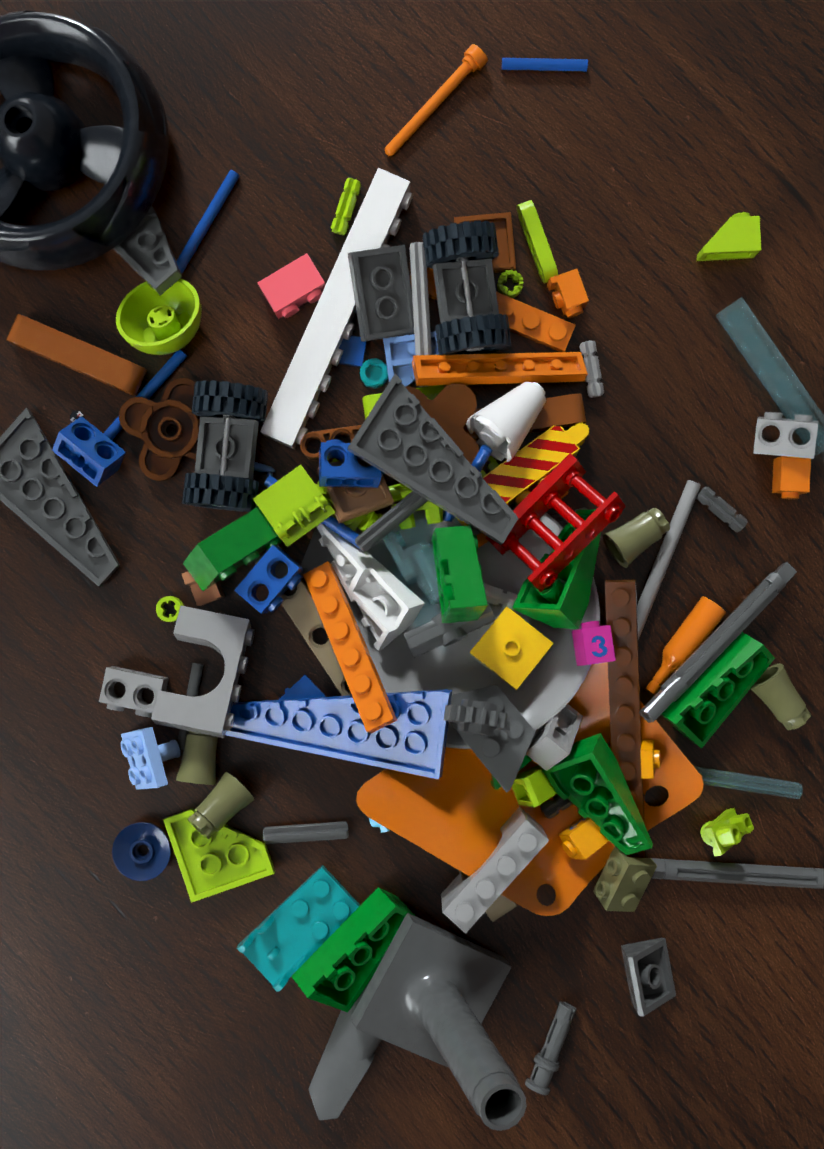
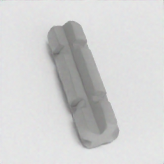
[579,341,604,398]

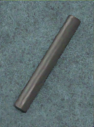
[177,663,204,750]

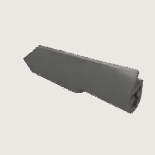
[308,981,382,1120]

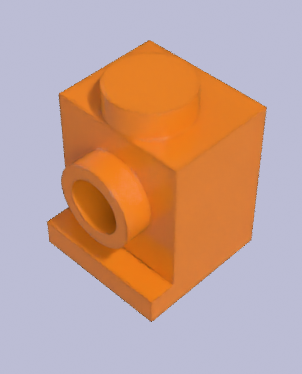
[547,268,589,318]

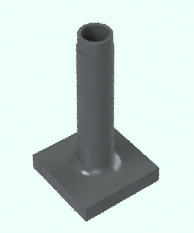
[351,913,527,1131]

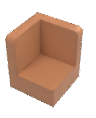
[182,571,225,606]

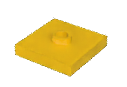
[470,606,554,690]

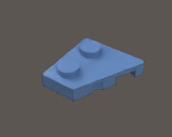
[383,331,439,387]

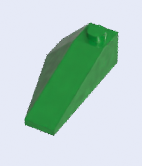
[512,509,601,629]

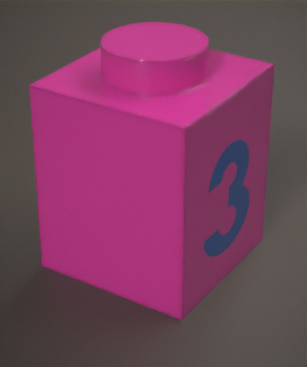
[572,621,616,666]

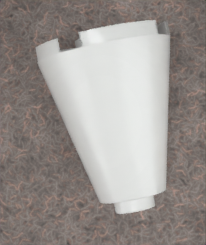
[466,382,546,462]

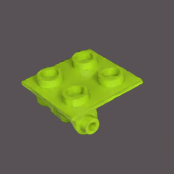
[253,465,336,547]

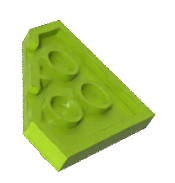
[163,808,275,903]

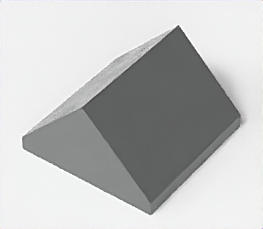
[621,938,676,1017]

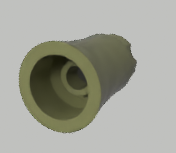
[603,508,670,568]
[751,663,811,731]
[176,731,218,785]
[188,772,254,839]

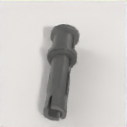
[525,1001,577,1095]

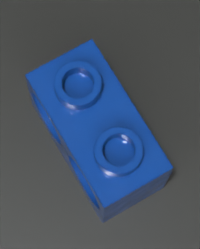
[52,416,126,487]
[319,439,382,488]
[234,545,304,614]

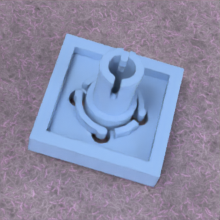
[121,727,180,790]

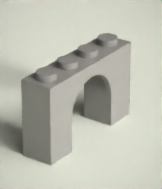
[151,605,255,738]
[441,807,549,933]

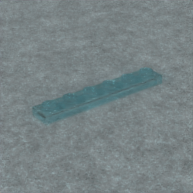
[716,297,824,457]

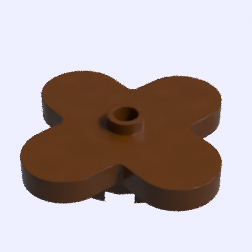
[119,378,200,481]
[406,384,479,464]

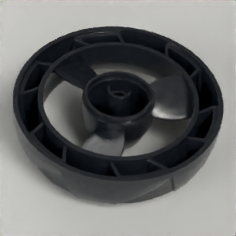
[0,10,169,270]

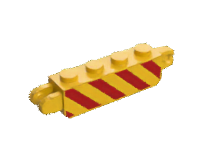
[456,422,590,526]

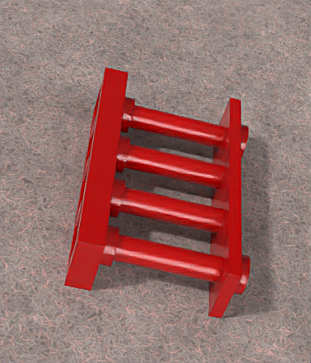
[486,453,626,592]

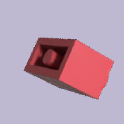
[257,253,326,319]

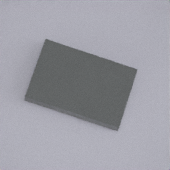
[347,245,414,342]

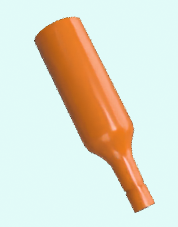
[645,596,726,695]

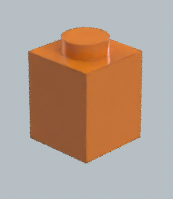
[772,456,811,499]

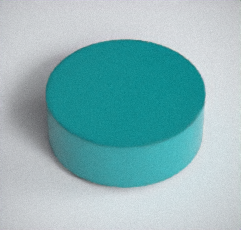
[360,358,388,389]

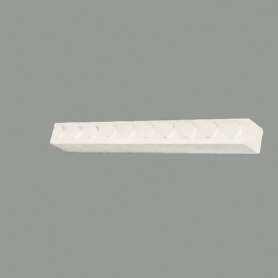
[260,168,413,450]

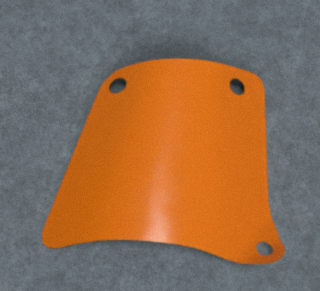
[356,662,704,916]

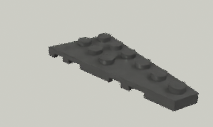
[347,373,518,545]
[0,408,120,587]

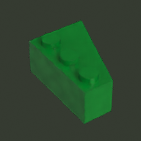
[431,525,488,623]

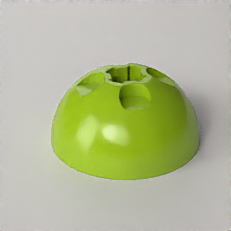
[116,279,202,355]

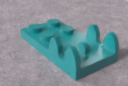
[237,865,360,992]

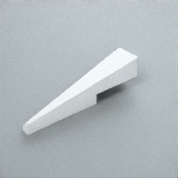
[316,523,425,651]

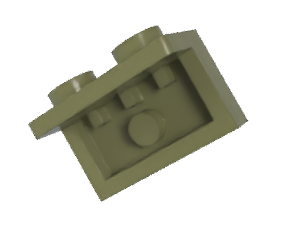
[593,847,657,912]

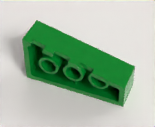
[183,507,283,591]
[661,632,775,749]
[291,887,415,1013]

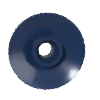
[112,822,171,881]

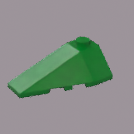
[542,733,653,855]

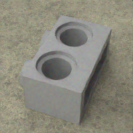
[753,412,819,459]
[99,666,169,717]
[526,704,583,771]

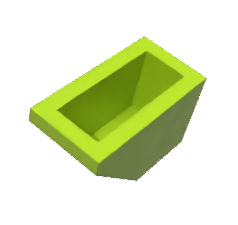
[697,212,762,261]
[512,765,557,808]

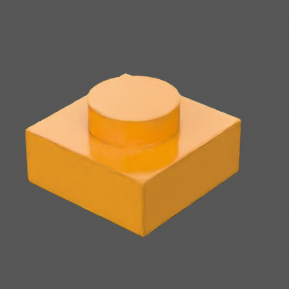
[640,740,660,779]

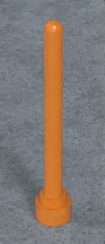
[385,44,488,156]

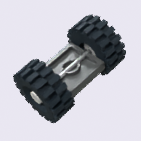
[422,221,512,355]
[182,381,268,512]

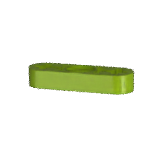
[516,200,558,284]

